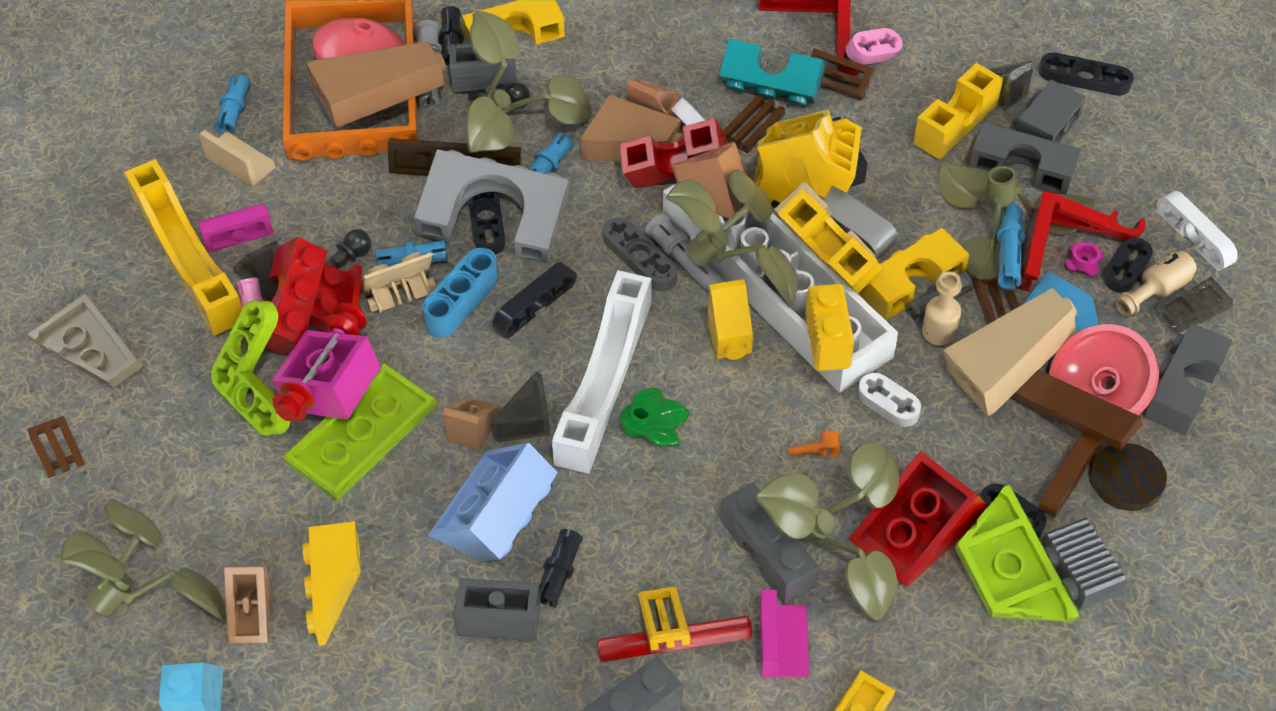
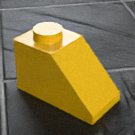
[707,279,753,360]

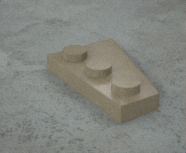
[26,293,142,388]

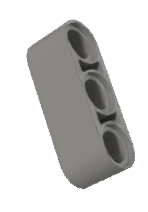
[819,185,898,259]

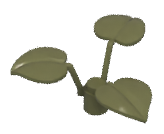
[466,11,592,153]
[938,162,1095,280]
[666,170,798,307]
[754,443,899,621]
[60,500,226,624]

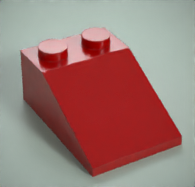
[849,451,988,587]

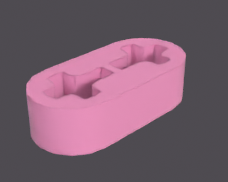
[846,28,902,65]

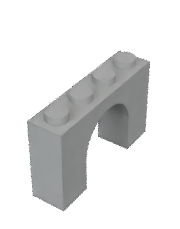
[414,149,569,263]

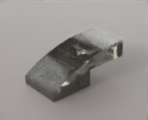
[1153,276,1233,333]

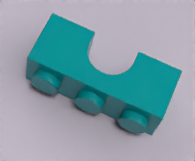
[719,38,825,106]

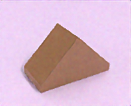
[443,396,502,451]
[224,565,273,644]

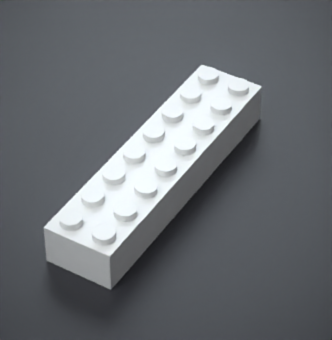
[663,183,898,393]

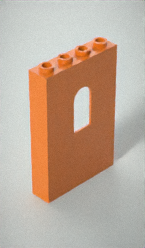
[283,0,418,161]

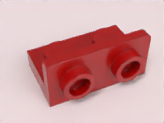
[309,263,363,333]

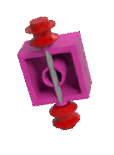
[272,303,381,421]

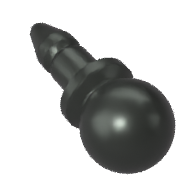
[468,82,530,108]
[325,229,371,268]

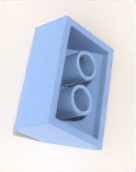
[428,443,558,562]

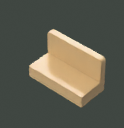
[199,130,275,187]

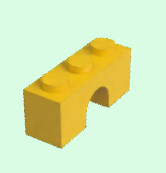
[462,0,565,45]
[913,63,1003,160]
[778,189,883,294]
[859,228,969,321]

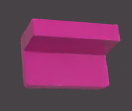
[198,204,274,253]
[759,590,809,678]

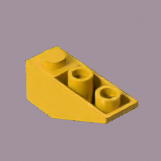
[303,521,361,646]

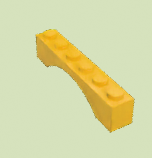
[124,159,242,336]

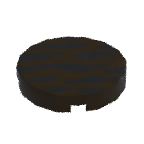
[1090,443,1167,511]

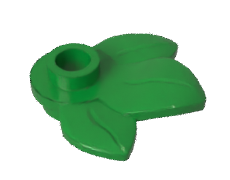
[620,388,690,446]

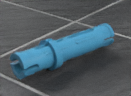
[997,204,1025,290]

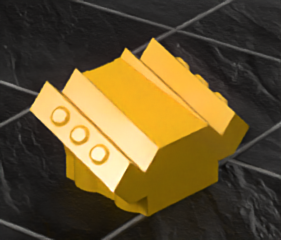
[754,109,862,203]

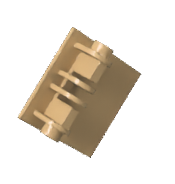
[362,252,436,314]

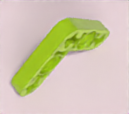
[211,300,290,436]

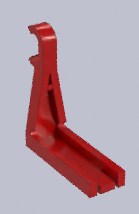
[759,0,859,76]
[1016,190,1146,292]

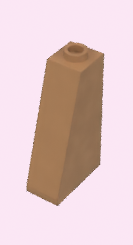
[306,41,446,128]

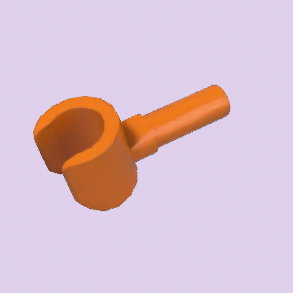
[788,430,840,457]

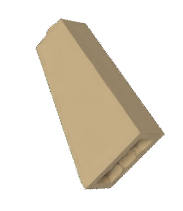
[944,288,1077,416]

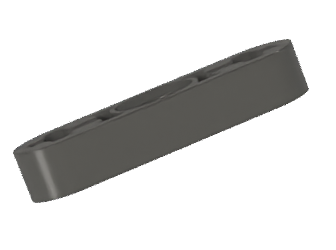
[603,217,677,291]

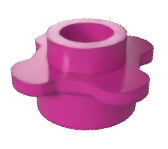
[1065,242,1104,277]

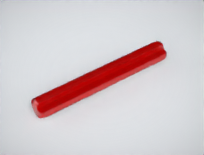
[597,615,752,662]

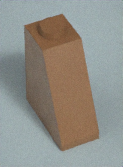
[580,95,684,161]

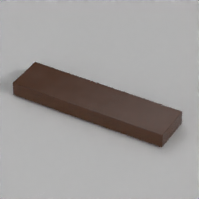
[1010,370,1142,450]

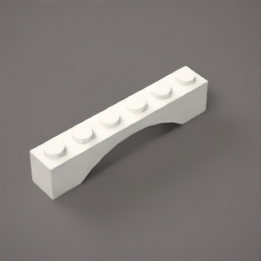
[552,270,652,474]

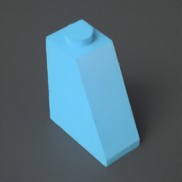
[159,662,223,711]

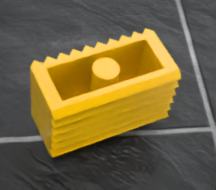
[805,284,855,371]

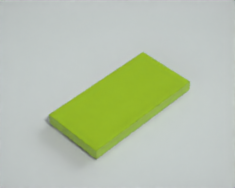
[283,363,438,501]

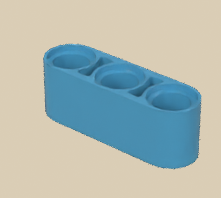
[422,248,498,338]

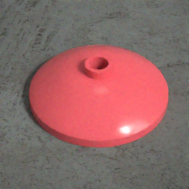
[312,17,406,60]
[1049,324,1159,415]

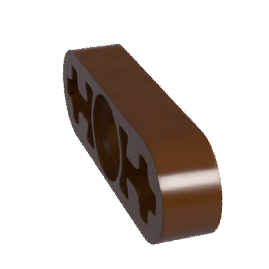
[1038,432,1100,518]

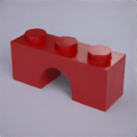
[619,118,728,188]
[265,237,328,355]

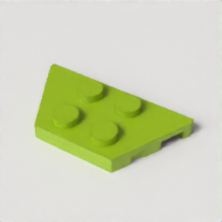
[955,484,1079,622]

